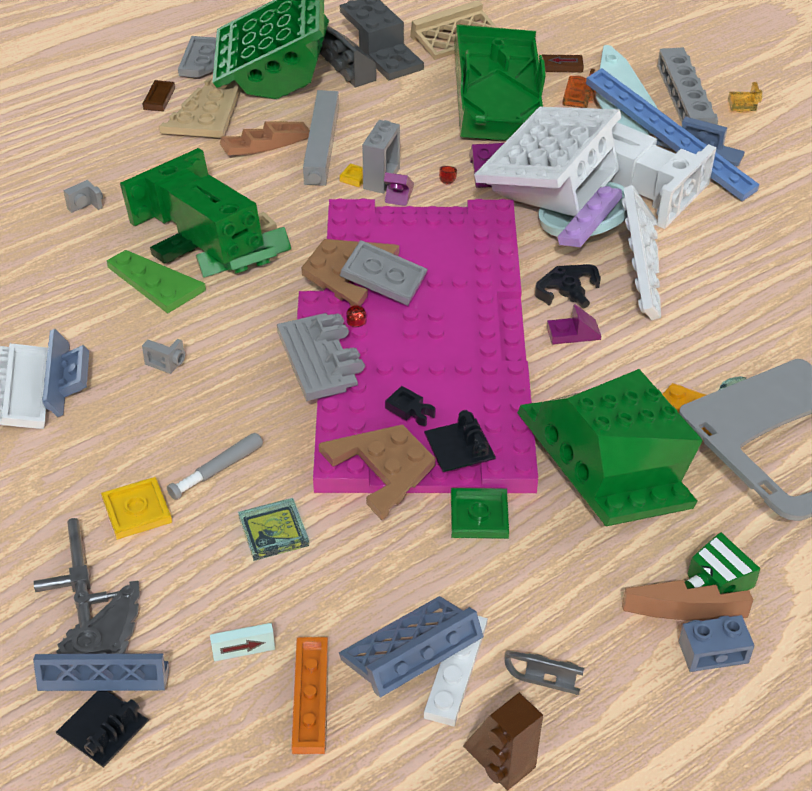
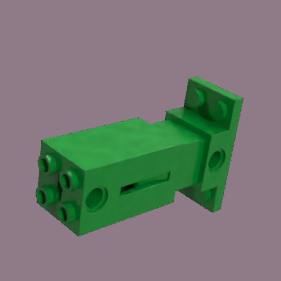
[120,148,264,264]

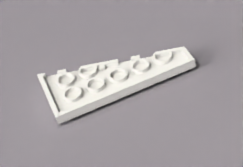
[622,185,661,321]

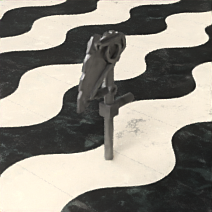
[34,518,140,654]

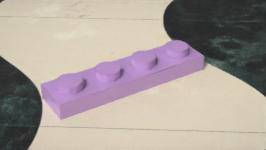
[558,186,622,247]

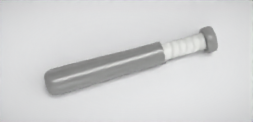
[167,433,263,500]

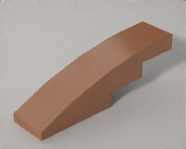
[220,121,310,156]
[622,580,753,621]

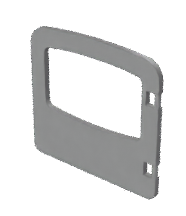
[678,359,812,521]

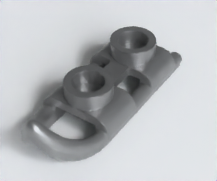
[504,650,584,695]

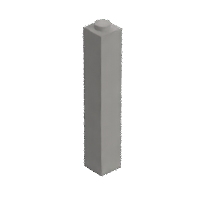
[303,90,339,186]

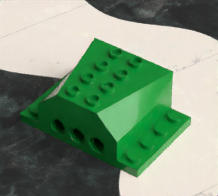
[212,0,329,99]
[517,369,703,527]

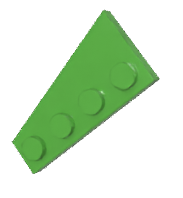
[107,250,206,314]

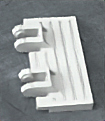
[0,343,48,429]

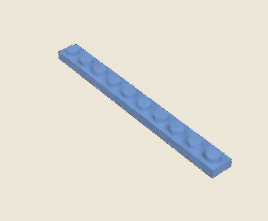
[586,68,759,201]

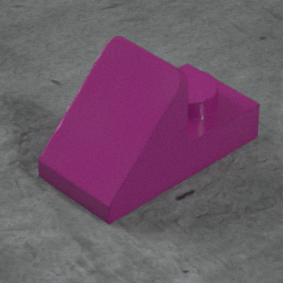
[384,172,414,206]
[547,304,602,345]

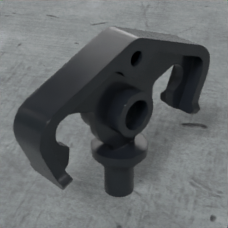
[535,264,601,308]

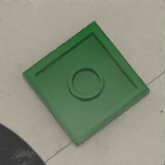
[451,488,509,539]

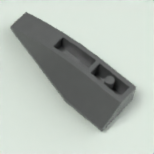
[320,26,376,88]

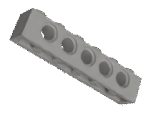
[657,47,718,125]

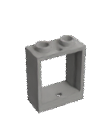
[362,120,400,194]

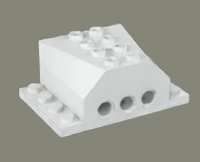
[474,107,621,216]

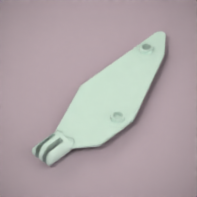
[595,45,658,135]

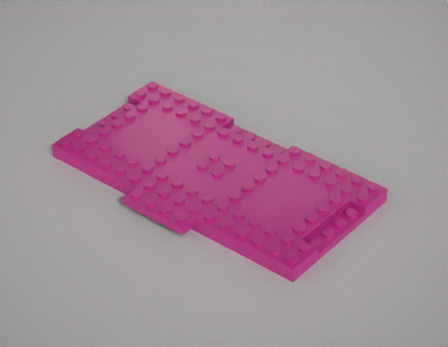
[297,198,538,493]

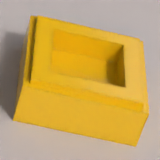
[340,163,363,188]

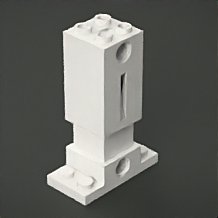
[609,122,716,229]

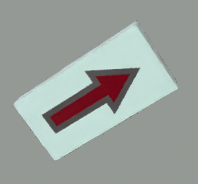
[210,623,275,661]

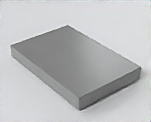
[340,240,428,306]

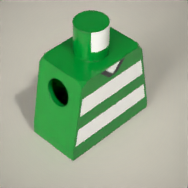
[685,532,761,594]

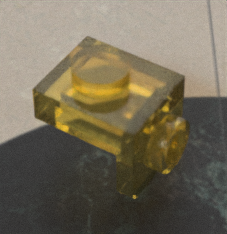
[728,82,762,112]

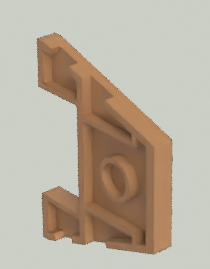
[301,239,399,310]
[319,424,435,520]

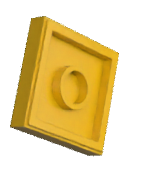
[101,477,172,540]

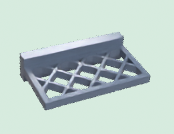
[339,596,484,698]

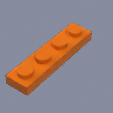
[292,637,328,754]

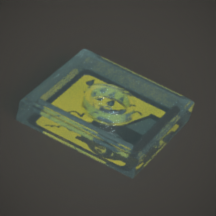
[238,498,309,561]

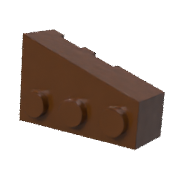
[463,692,543,791]

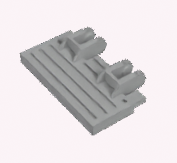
[277,313,365,401]

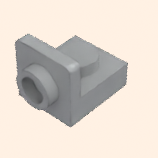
[63,180,103,213]
[142,339,185,374]

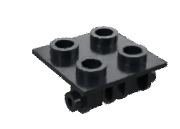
[424,410,496,472]
[56,691,149,768]

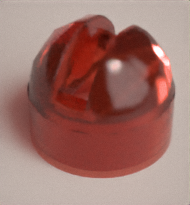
[439,166,457,184]
[346,305,367,327]

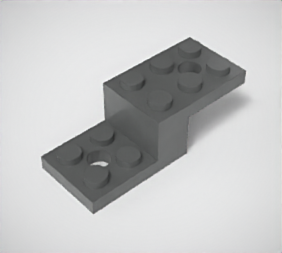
[340,0,424,81]

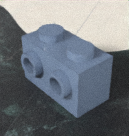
[678,615,755,672]

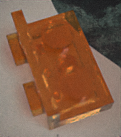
[563,69,595,108]

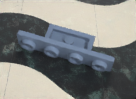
[656,116,745,166]
[42,329,89,417]

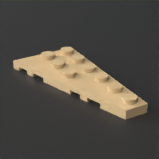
[159,77,241,138]

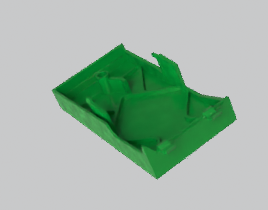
[454,25,546,140]

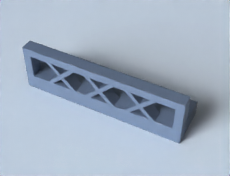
[33,654,169,691]

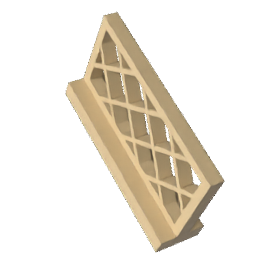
[410,0,498,60]

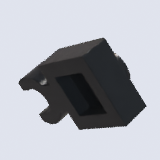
[385,386,436,426]

